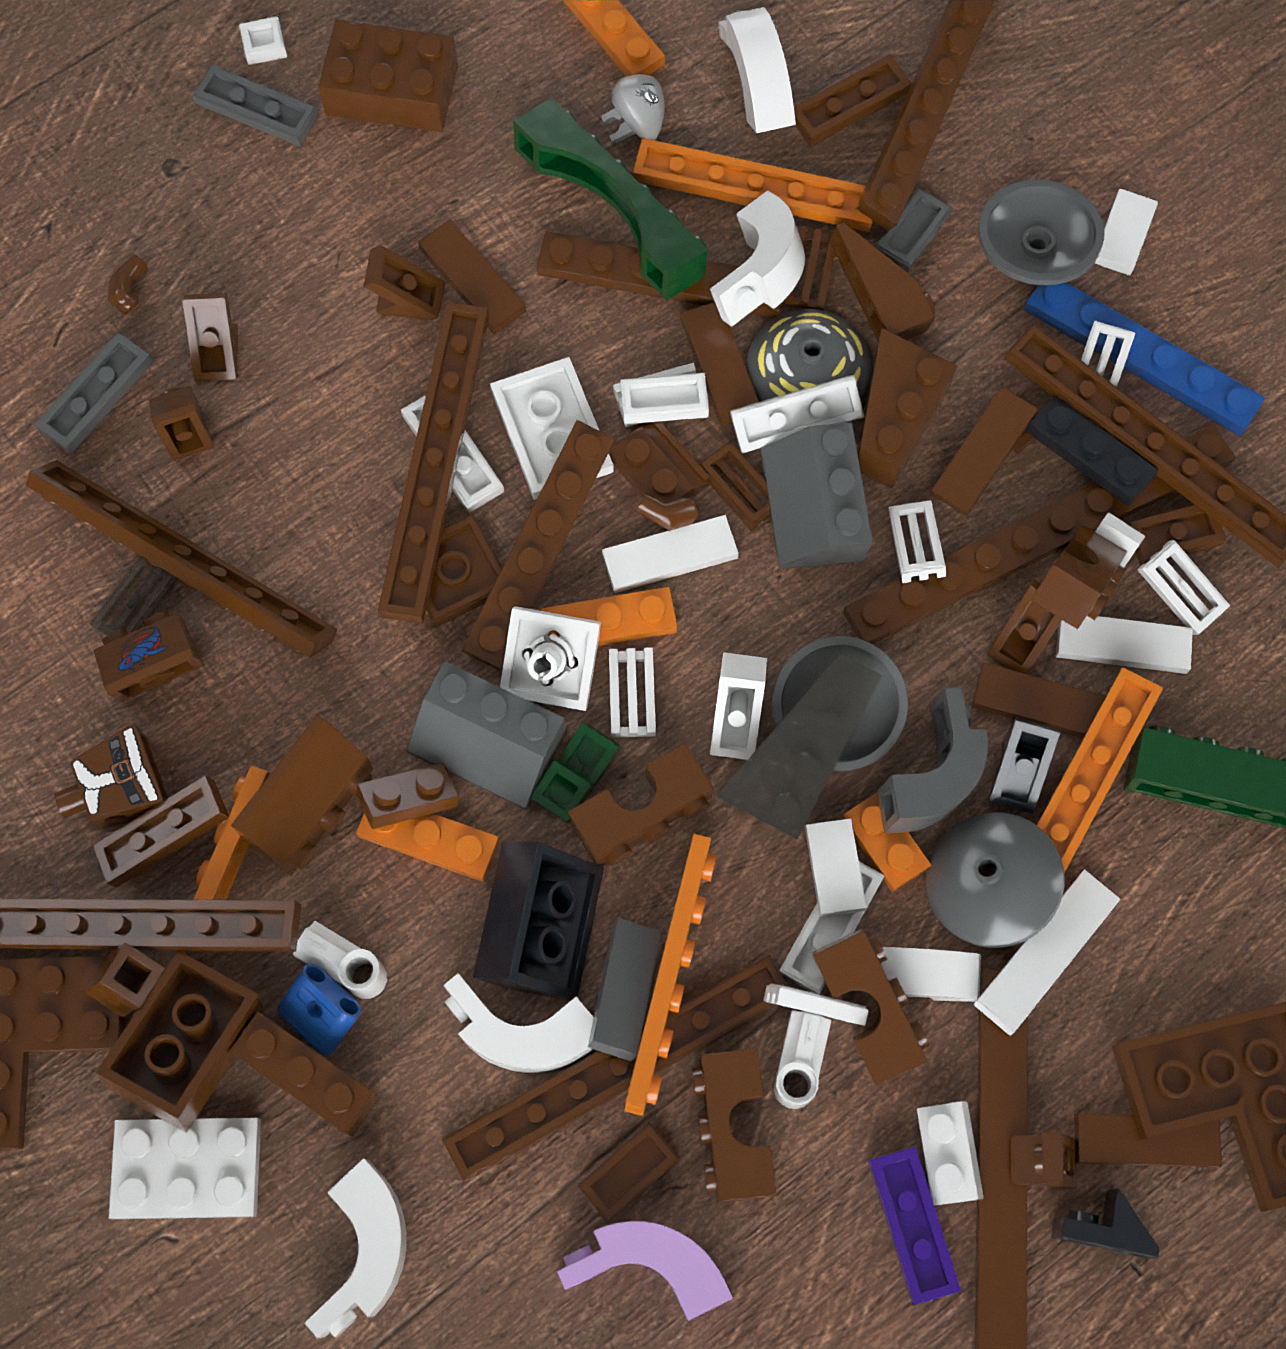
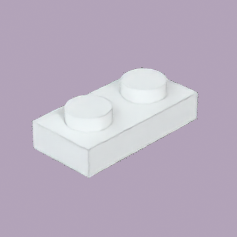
[917,1101,984,1205]

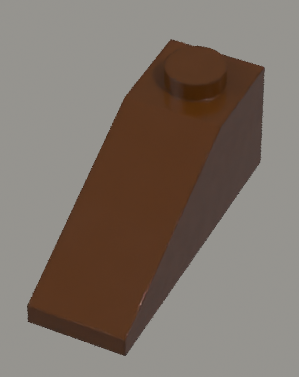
[830,223,935,341]

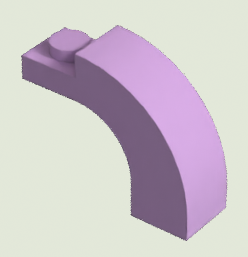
[557,1221,733,1321]

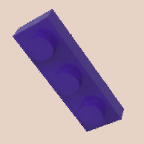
[868,1147,961,1305]

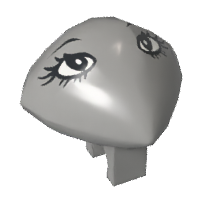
[601,74,665,143]

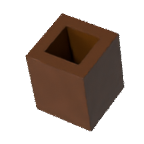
[83,942,165,1017]

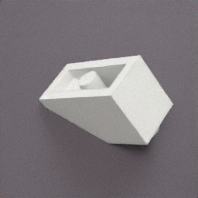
[710,652,767,761]

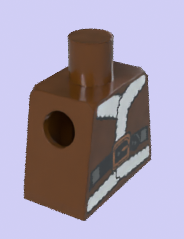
[54,723,169,827]

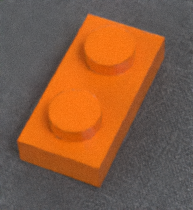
[841,792,931,893]

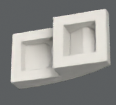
[881,947,981,1002]

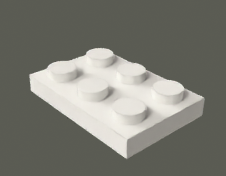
[490,357,614,500]
[109,1118,261,1219]

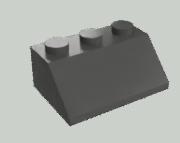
[760,423,873,569]
[407,661,567,810]

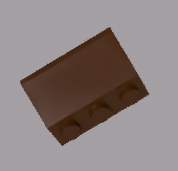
[231,714,373,876]

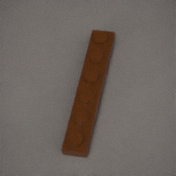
[537,231,782,318]
[461,420,615,671]

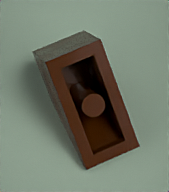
[149,386,214,461]

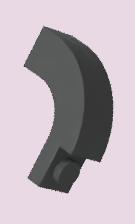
[877,688,988,833]

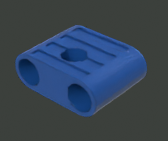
[277,964,361,1054]

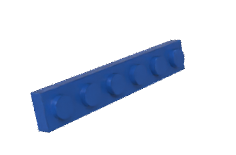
[1024,282,1265,437]

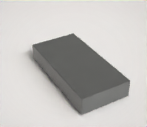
[874,188,952,273]

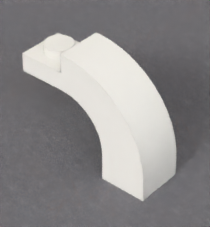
[718,7,796,133]
[710,191,805,326]
[444,973,594,1073]
[305,1158,407,1338]

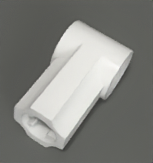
[293,921,387,999]
[773,1010,831,1109]

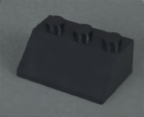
[473,842,604,1001]

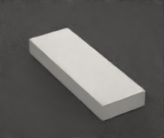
[730,375,864,453]
[401,395,504,513]
[602,515,738,594]
[1056,616,1193,674]
[779,861,884,995]

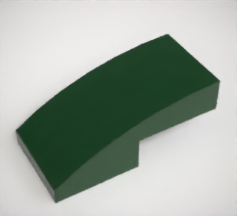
[530,722,622,822]

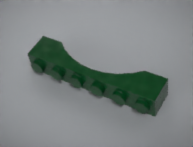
[513,98,708,301]

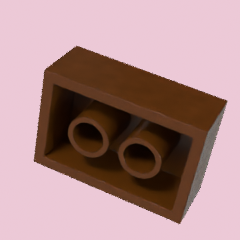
[318,19,458,132]
[95,950,265,1133]

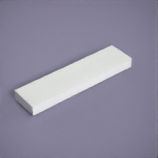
[973,869,1121,1036]

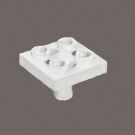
[500,606,602,711]

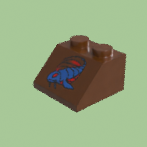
[93,611,204,702]

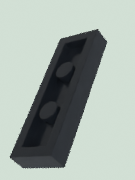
[1027,396,1158,507]

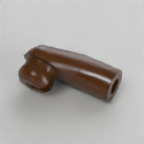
[108,254,149,314]
[635,493,699,530]

